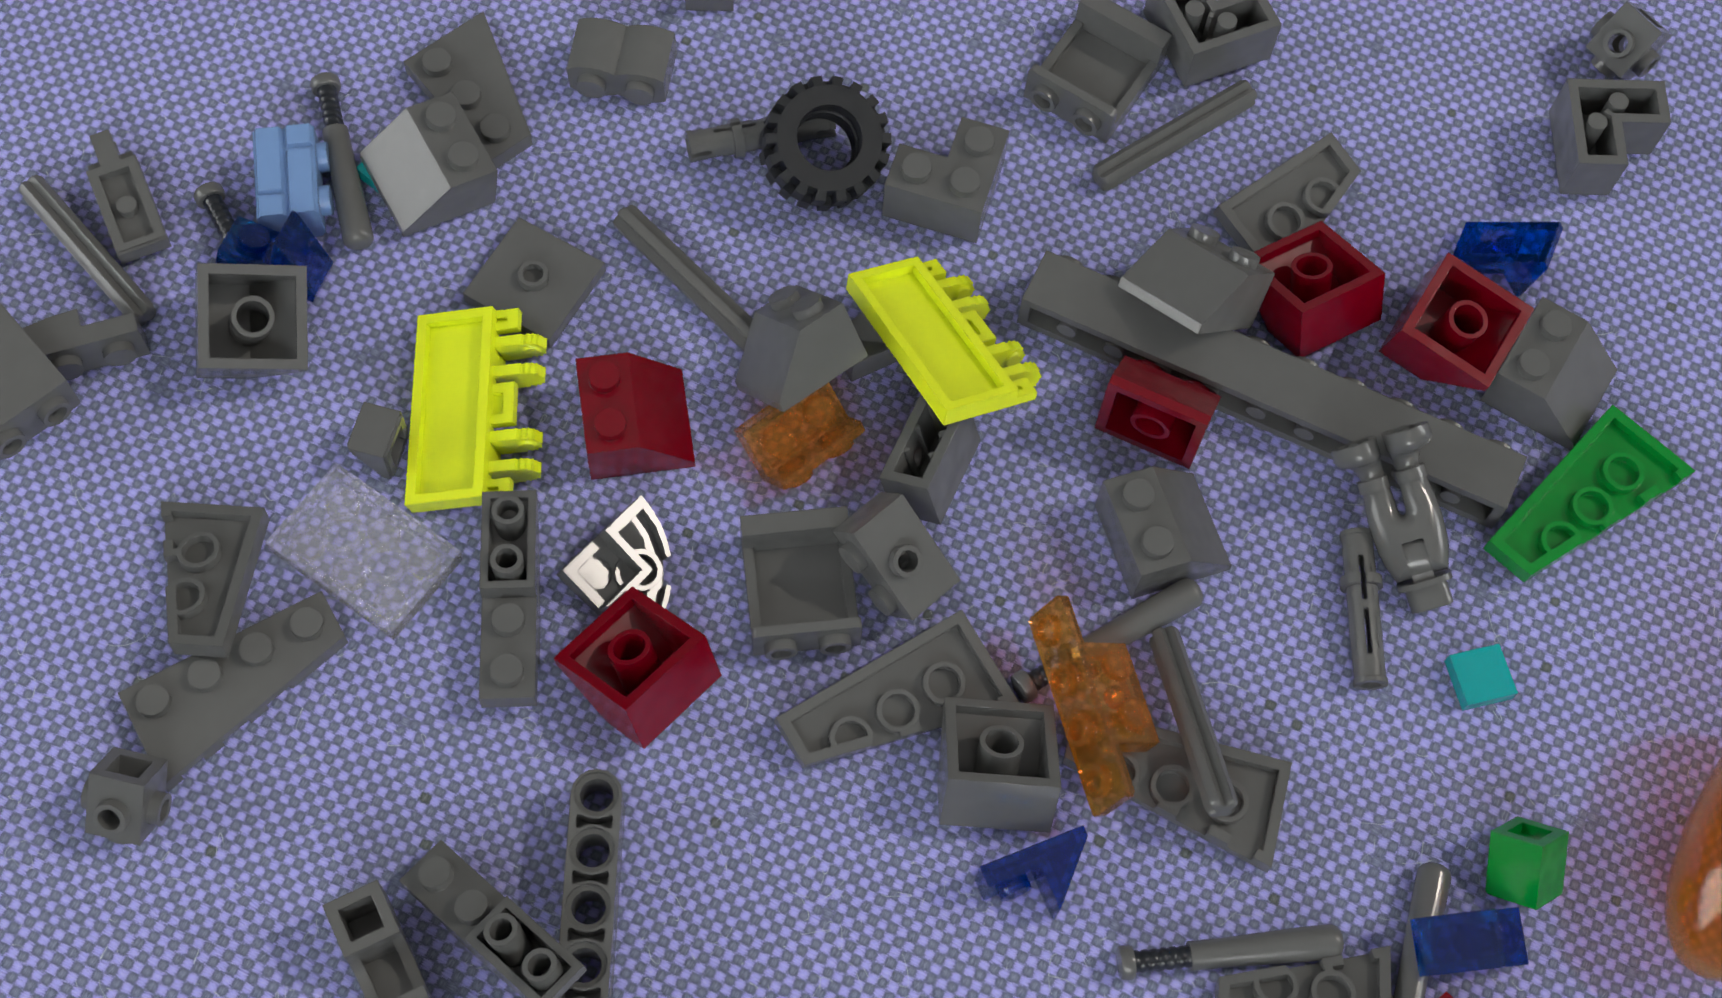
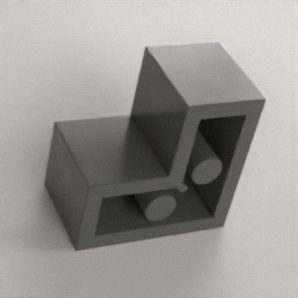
[1143,0,1282,87]
[1549,78,1671,195]
[882,117,1010,243]

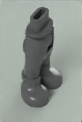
[1331,421,1453,614]

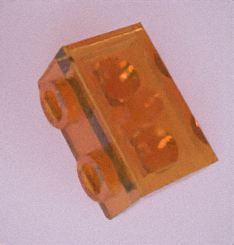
[734,382,865,490]

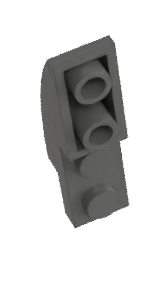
[23,309,151,380]
[479,490,540,708]
[399,840,587,998]

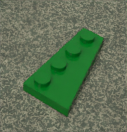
[1483,404,1696,583]

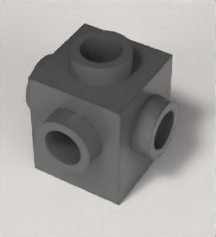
[1585,1,1673,80]
[80,747,172,846]

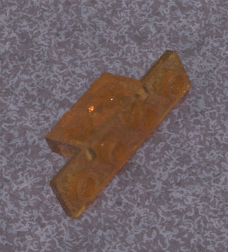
[1029,595,1160,817]

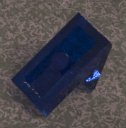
[216,210,333,302]
[1453,222,1563,296]
[975,825,1088,920]
[1410,907,1529,977]

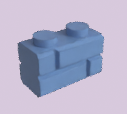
[252,123,334,241]

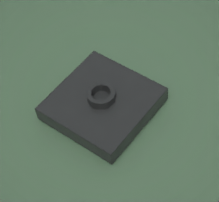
[463,217,606,348]

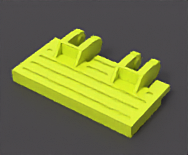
[846,256,1042,426]
[404,306,547,513]

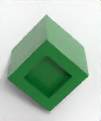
[1485,816,1569,910]

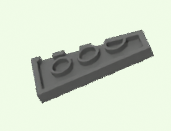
[118,591,348,792]
[774,610,1019,769]
[1062,706,1292,873]

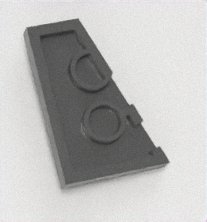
[403,12,533,168]
[1213,132,1361,252]
[161,501,270,658]
[1215,946,1392,998]

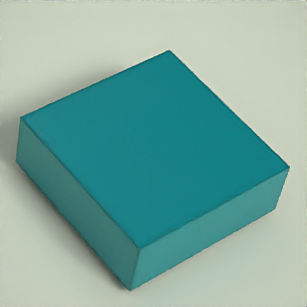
[1444,644,1518,711]

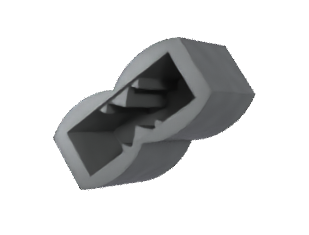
[566,18,677,105]

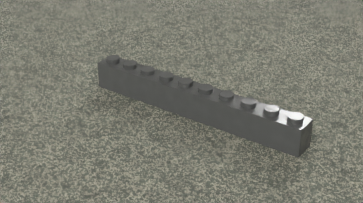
[1017,250,1527,529]

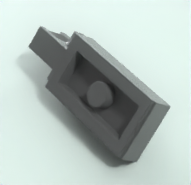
[86,129,172,264]

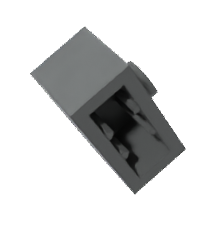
[879,394,981,525]
[833,492,960,620]

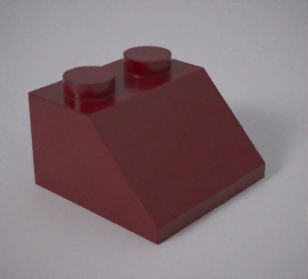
[1254,221,1386,357]
[1379,252,1534,391]
[575,352,695,480]
[1094,355,1221,469]
[553,586,722,749]

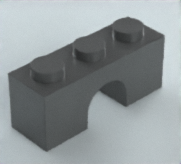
[322,880,432,998]

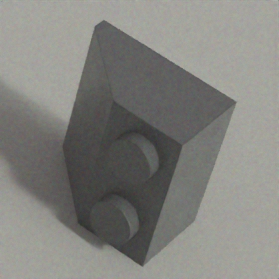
[360,91,498,237]
[1118,223,1275,334]
[195,263,308,379]
[735,285,868,412]
[1480,297,1617,451]
[1095,466,1232,599]
[937,697,1061,833]

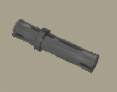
[685,117,836,163]
[1339,527,1388,690]

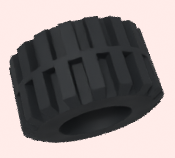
[759,75,892,211]

